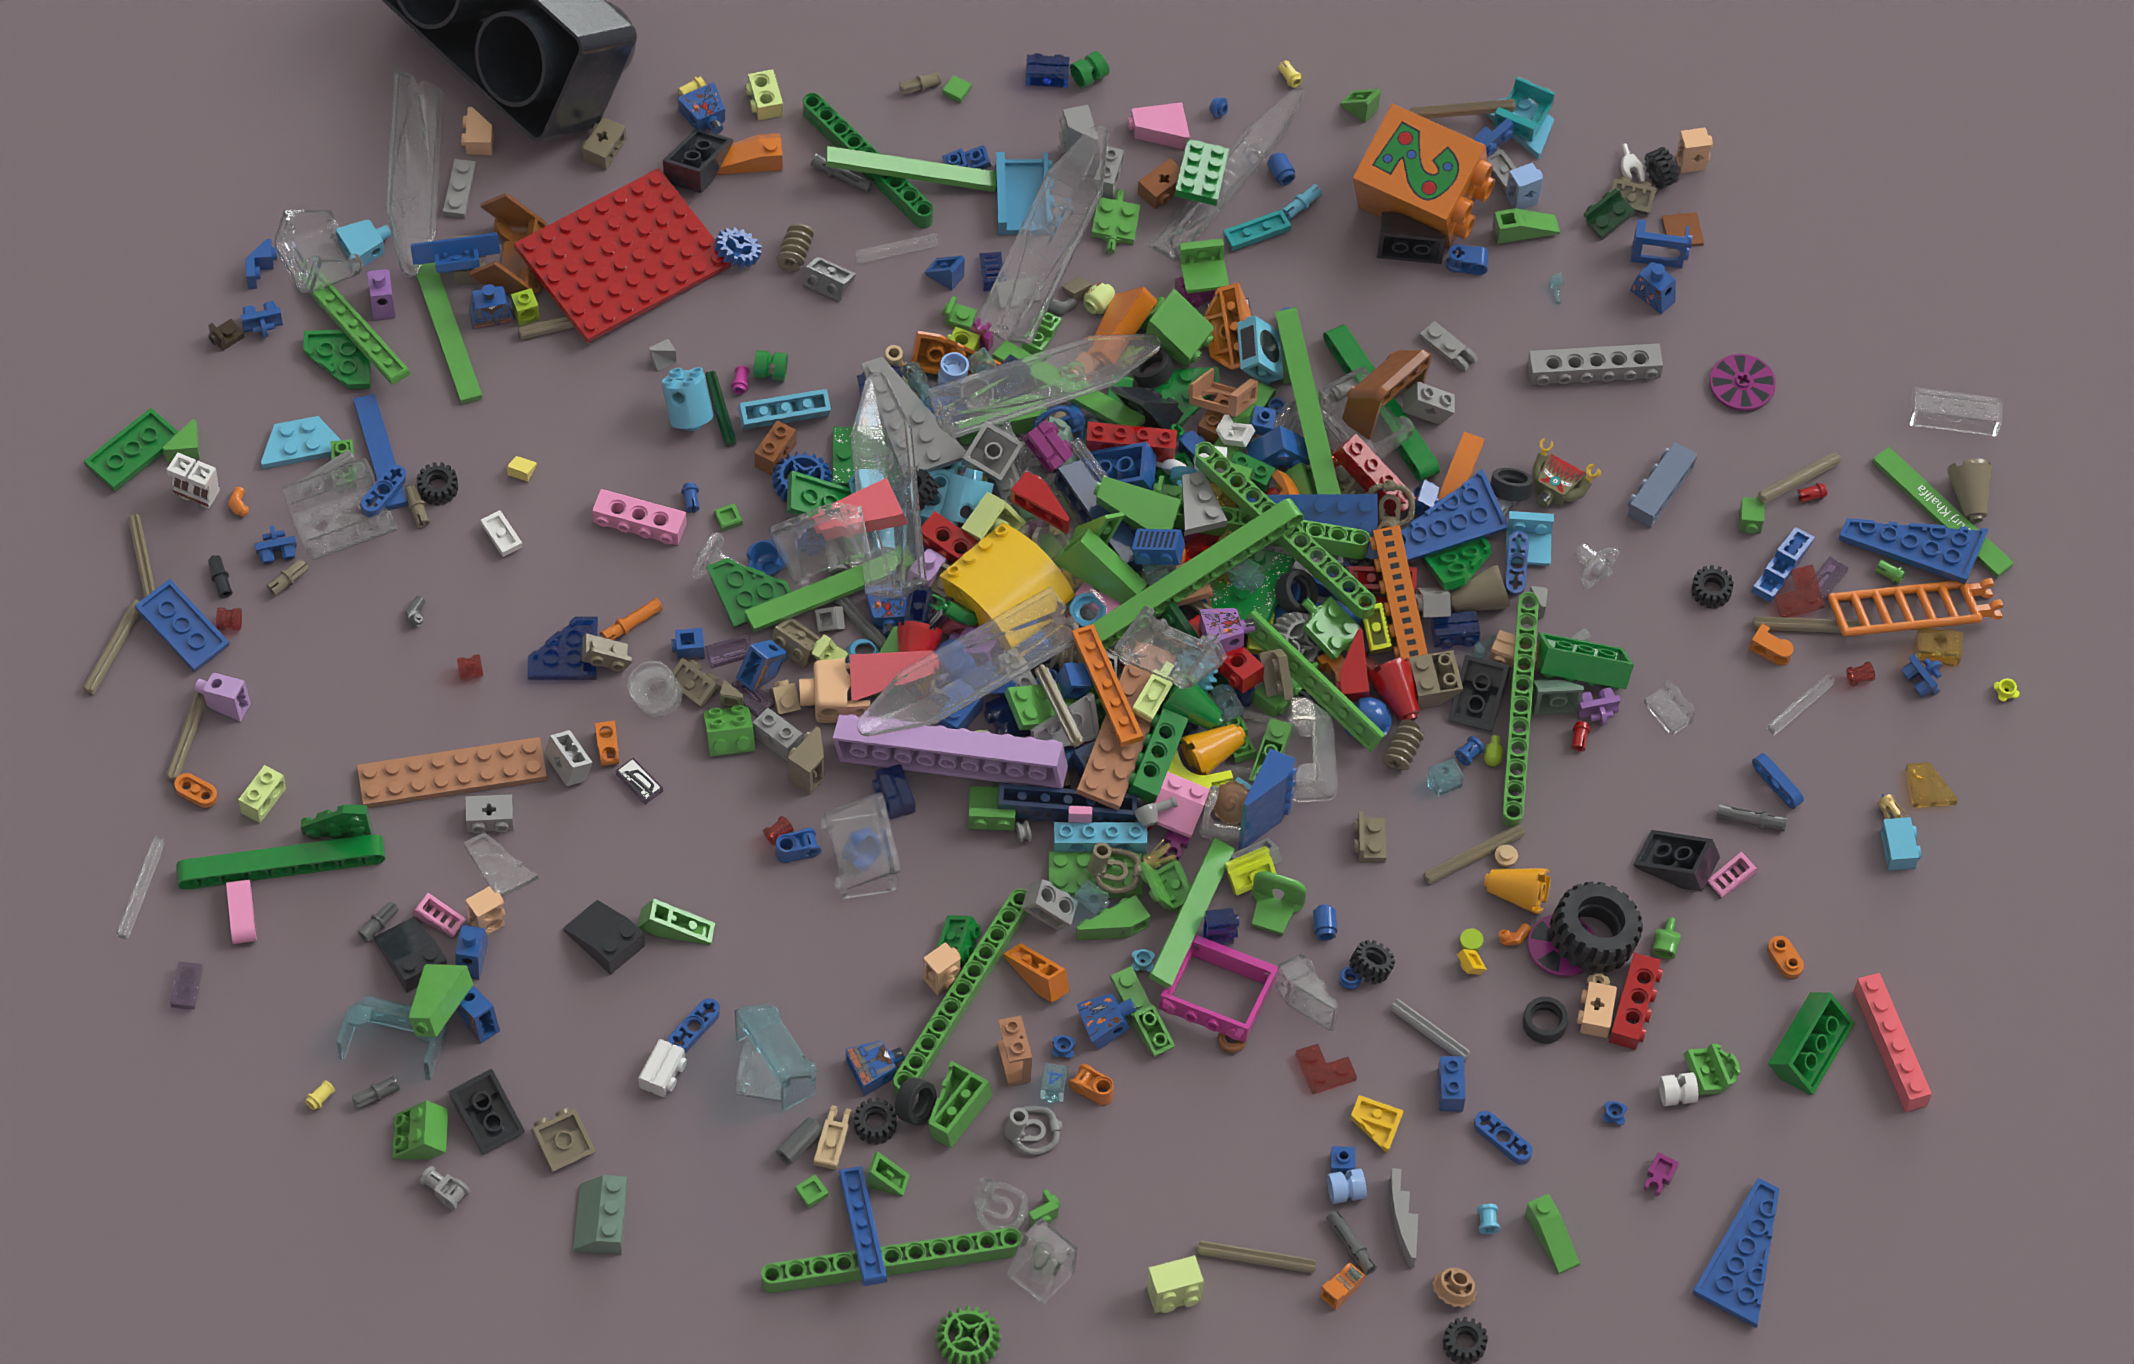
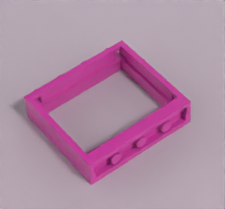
[1158,934,1279,1043]

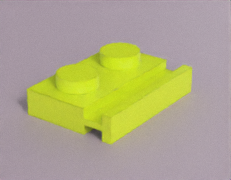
[1224,846,1276,896]

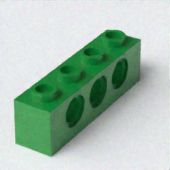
[1127,707,1188,804]

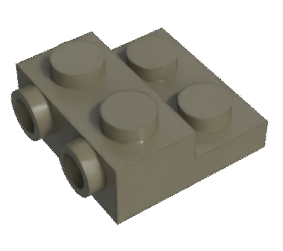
[530,1107,596,1172]

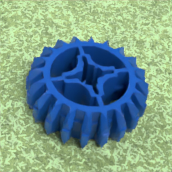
[772,451,832,502]

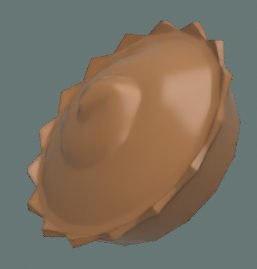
[1212,781,1250,825]
[1432,1268,1477,1308]

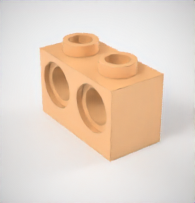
[466,886,506,935]

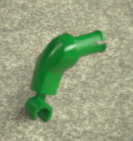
[928,594,978,626]

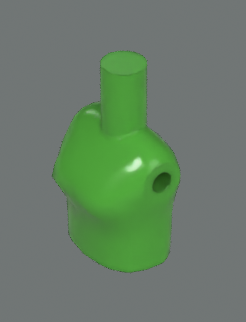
[1651,917,1681,959]

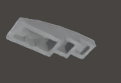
[1390,1168,1418,1268]

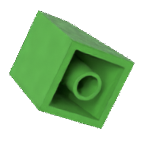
[1144,289,1214,368]

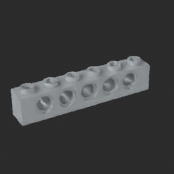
[1527,343,1663,386]

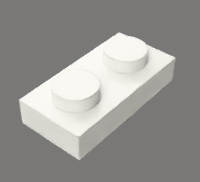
[481,510,523,557]

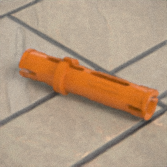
[600,598,663,640]

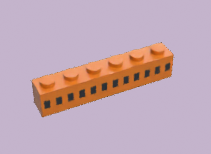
[1369,525,1428,660]

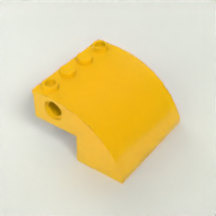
[939,522,1075,650]

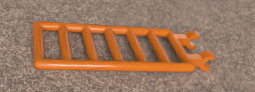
[1827,578,2003,637]

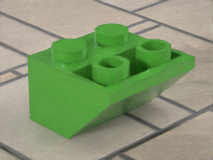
[392,1100,448,1160]

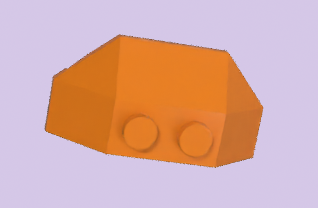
[1204,282,1251,370]

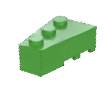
[928,1060,992,1148]

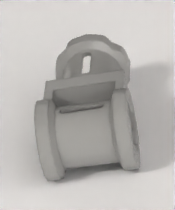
[419,1166,470,1210]

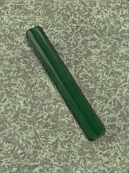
[705,370,736,447]

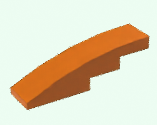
[1438,432,1485,502]

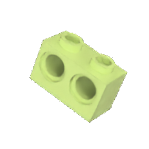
[745,69,783,120]
[238,765,286,823]

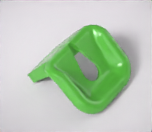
[1251,871,1307,936]

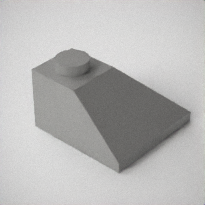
[962,421,1024,481]

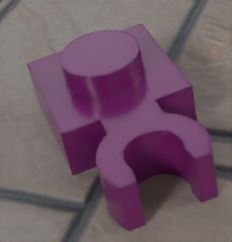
[970,317,993,352]
[1164,829,1190,861]
[1644,1152,1679,1197]

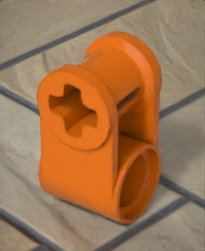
[1068,1064,1114,1105]

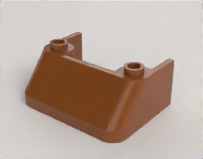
[469,193,548,294]
[1341,350,1432,440]

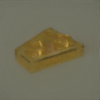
[1906,762,1958,808]

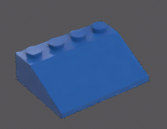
[1238,749,1298,850]

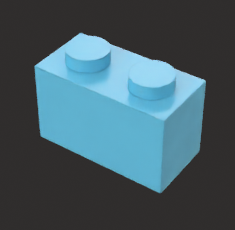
[1880,817,1921,871]

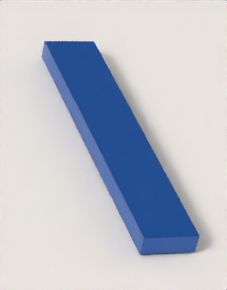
[353,393,408,511]
[839,1166,887,1286]

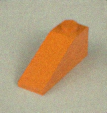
[1003,943,1070,1003]

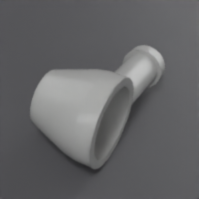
[1134,796,1178,828]

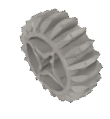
[1271,612,1322,663]

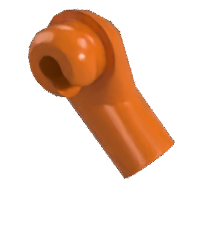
[228,486,249,517]
[1498,923,1532,946]

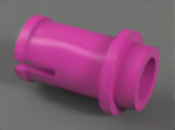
[731,365,749,395]

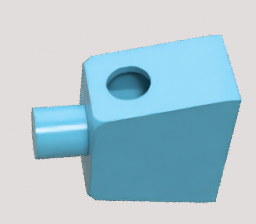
[336,220,392,271]

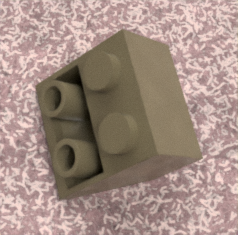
[1409,650,1463,709]
[787,726,824,795]

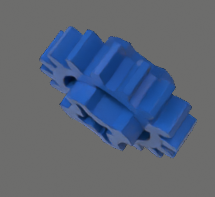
[714,227,762,268]

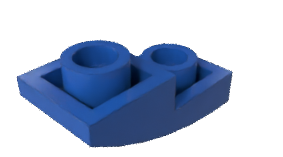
[942,145,992,169]

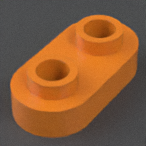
[174,773,218,808]
[1767,936,1804,979]

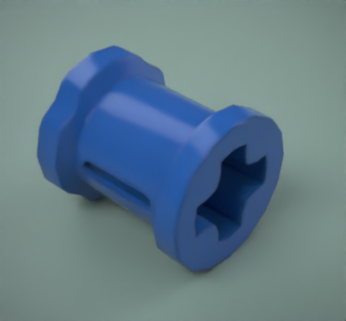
[1455,736,1485,766]

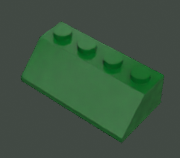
[1536,632,1634,690]
[1768,992,1855,1095]

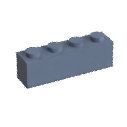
[1627,442,1698,528]

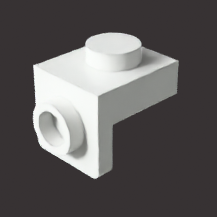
[1216,414,1255,447]

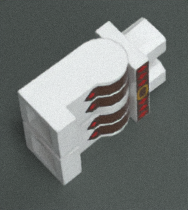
[167,452,220,509]

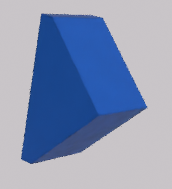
[924,255,965,291]

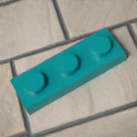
[1223,209,1291,251]

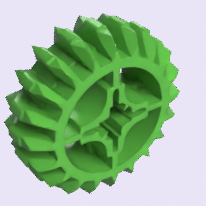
[935,1305,1001,1364]

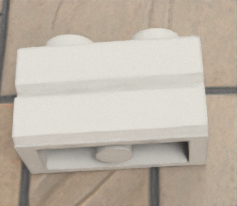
[638,1039,687,1097]

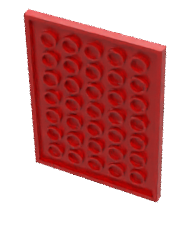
[514,168,732,343]

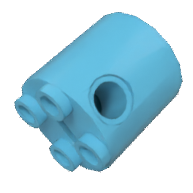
[661,367,713,431]
[941,468,994,526]

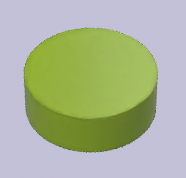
[1460,928,1483,951]

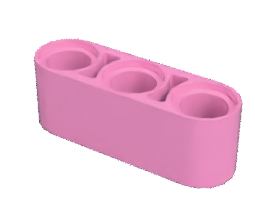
[226,880,257,944]

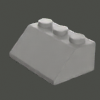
[1058,105,1099,178]

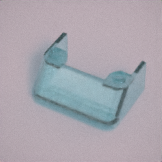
[337,996,448,1080]
[734,1003,818,1111]

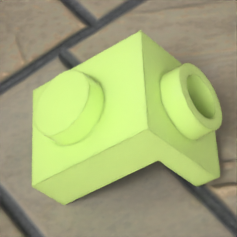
[812,635,848,661]

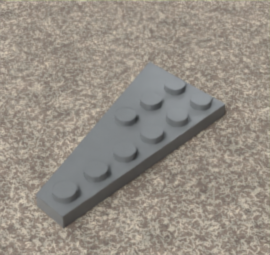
[861,357,966,477]

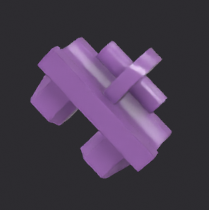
[1577,688,1621,726]

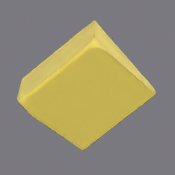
[507,456,537,482]

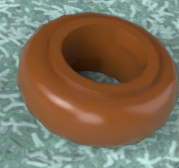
[1217,1033,1247,1053]

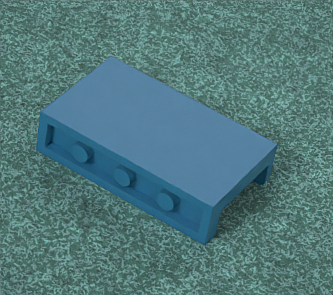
[996,152,1054,235]

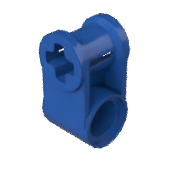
[1446,244,1489,275]
[775,828,822,863]

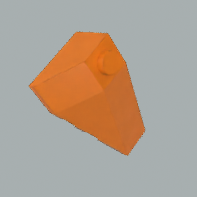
[716,133,783,175]
[910,331,1001,383]

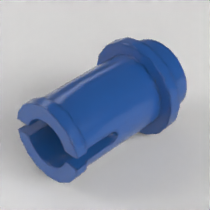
[681,483,700,513]

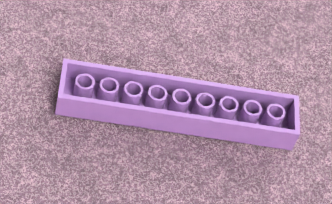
[833,714,1068,788]

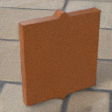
[1662,212,1704,249]

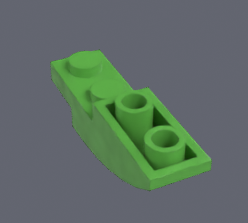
[1110,966,1175,1057]

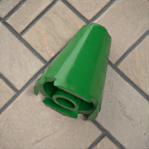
[1159,671,1223,730]

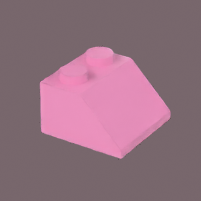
[1154,772,1210,838]

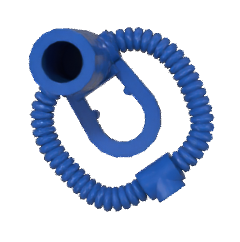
[1033,403,1085,447]

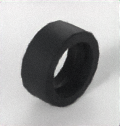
[1130,347,1174,389]
[1490,468,1533,501]
[1275,569,1318,613]
[1523,997,1568,1043]
[894,1077,937,1125]

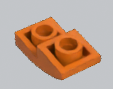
[1272,469,1300,495]

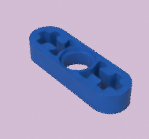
[360,465,406,517]
[1505,531,1529,596]
[1752,753,1804,809]
[668,998,720,1053]
[1474,1111,1533,1165]

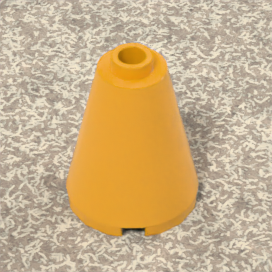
[1180,724,1246,775]
[1484,868,1551,914]

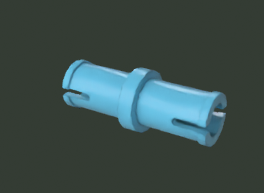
[1282,184,1322,220]

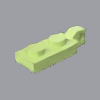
[1132,663,1174,723]

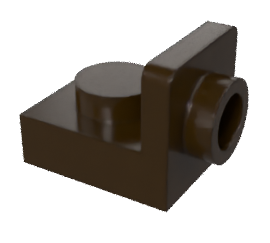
[208,318,245,351]

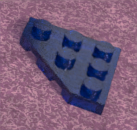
[528,617,598,680]

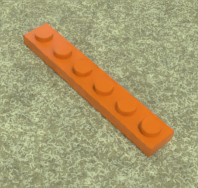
[1072,624,1143,747]

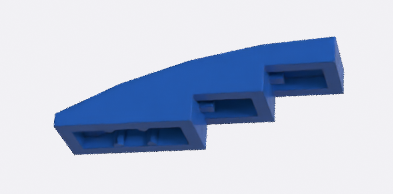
[1751,527,1815,603]

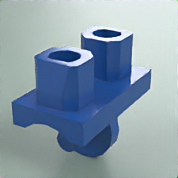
[241,301,283,338]
[255,525,297,565]
[1901,654,1942,698]

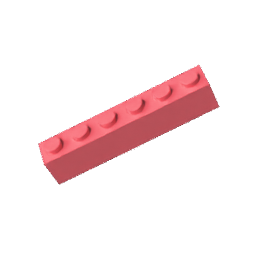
[1854,972,1932,1112]

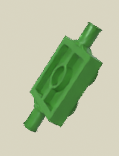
[1091,189,1140,254]
[1301,596,1361,660]

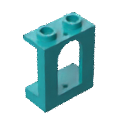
[1493,76,1555,142]

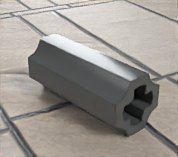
[776,1117,823,1165]

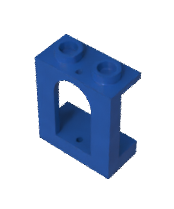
[1631,219,1692,268]

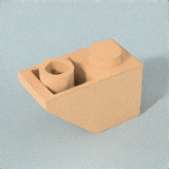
[461,107,493,155]

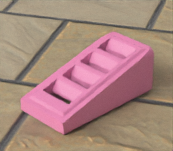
[1707,851,1757,898]
[412,893,466,938]

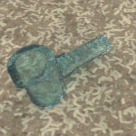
[1549,273,1564,304]
[1472,635,1497,659]

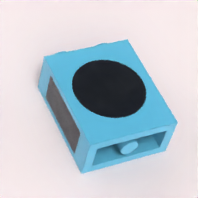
[1237,316,1284,385]

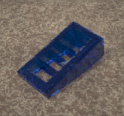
[979,252,1005,291]

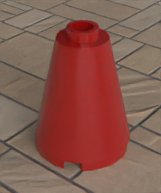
[897,621,942,686]
[1367,657,1420,721]

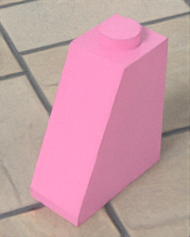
[1128,102,1190,150]

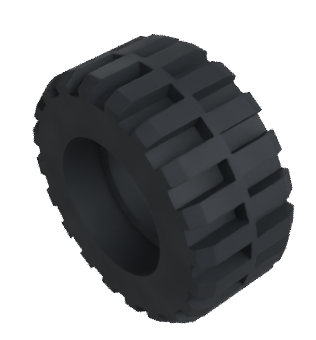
[1549,882,1643,973]

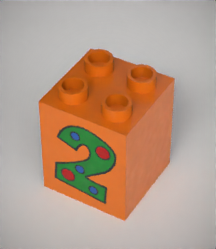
[1353,104,1495,248]

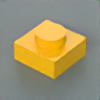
[1457,949,1487,975]

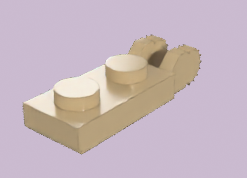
[814,1105,852,1170]

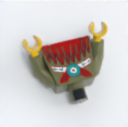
[1532,438,1601,508]

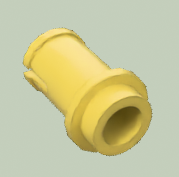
[1278,61,1302,88]
[678,77,706,96]
[305,1080,335,1110]

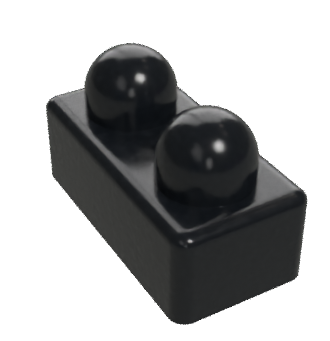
[382,0,637,142]

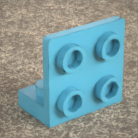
[1506,511,1554,566]

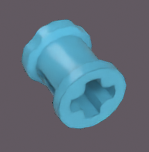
[1477,1204,1500,1235]

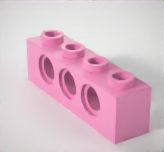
[592,489,687,546]

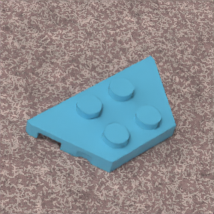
[1484,97,1554,159]
[261,416,340,469]

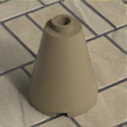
[1947,459,1992,523]
[1449,565,1510,613]

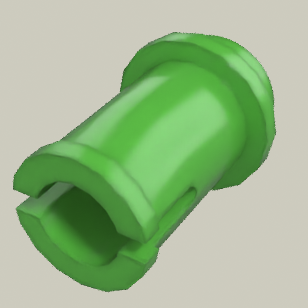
[1875,559,1906,584]

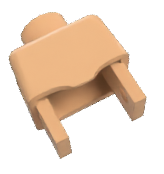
[799,658,870,723]

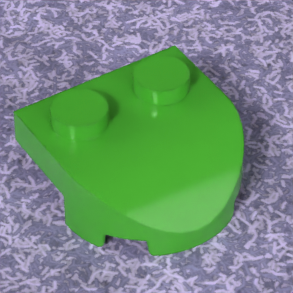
[1683,1043,1740,1095]

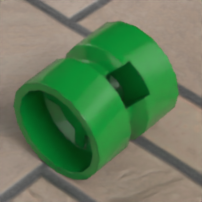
[1069,51,1110,89]
[753,350,788,381]

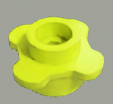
[1993,678,2020,702]

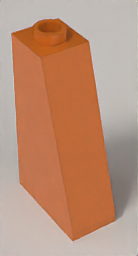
[1087,287,1158,368]

